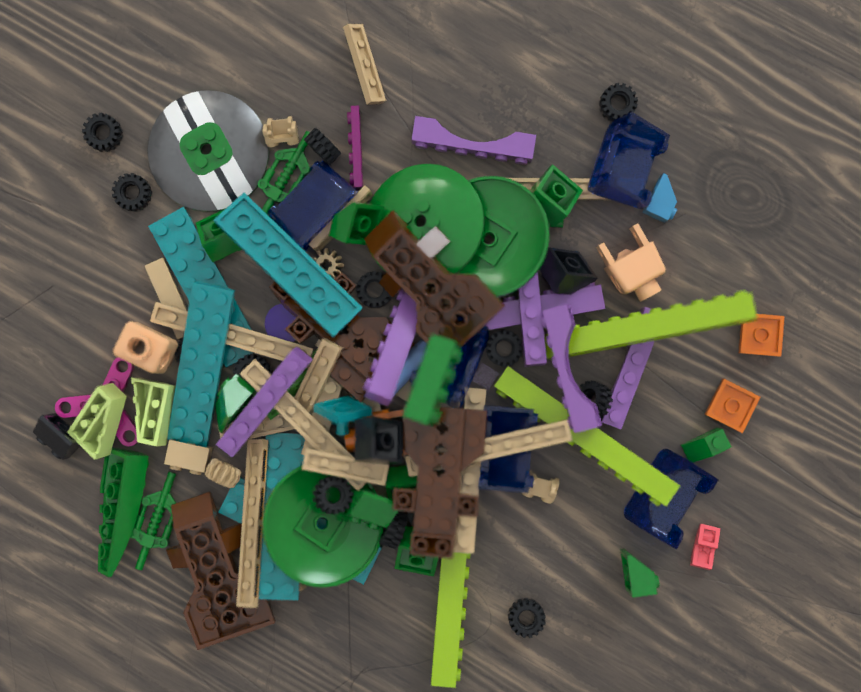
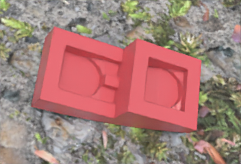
[690,524,721,570]

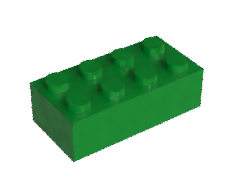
[403,334,463,428]

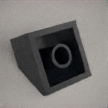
[539,247,598,295]
[33,413,80,460]
[355,416,403,464]

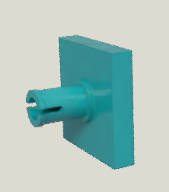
[314,396,372,435]

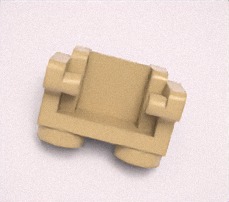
[263,116,299,147]
[522,470,559,503]

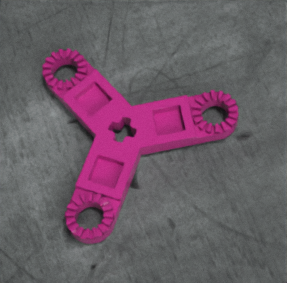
[55,357,138,446]

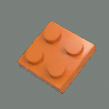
[739,314,785,357]
[704,379,761,433]

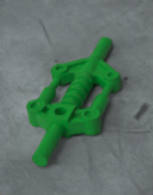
[258,131,311,215]
[131,471,177,570]

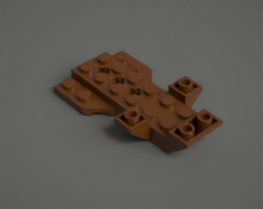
[365,210,505,347]
[269,272,415,402]
[393,404,487,559]
[166,491,276,650]

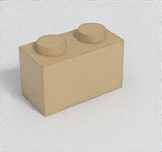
[164,439,213,475]

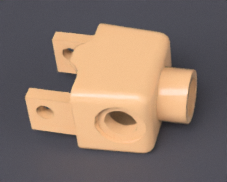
[596,223,666,302]
[113,322,178,374]

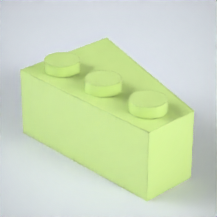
[131,377,176,446]
[67,383,127,460]

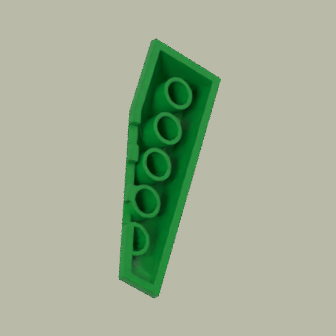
[98,447,149,577]

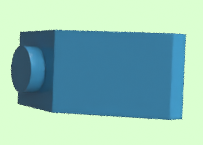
[642,173,677,223]

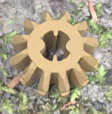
[311,248,344,279]
[205,458,242,488]

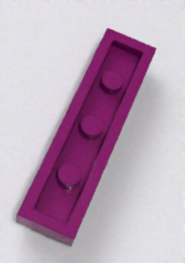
[347,105,363,190]

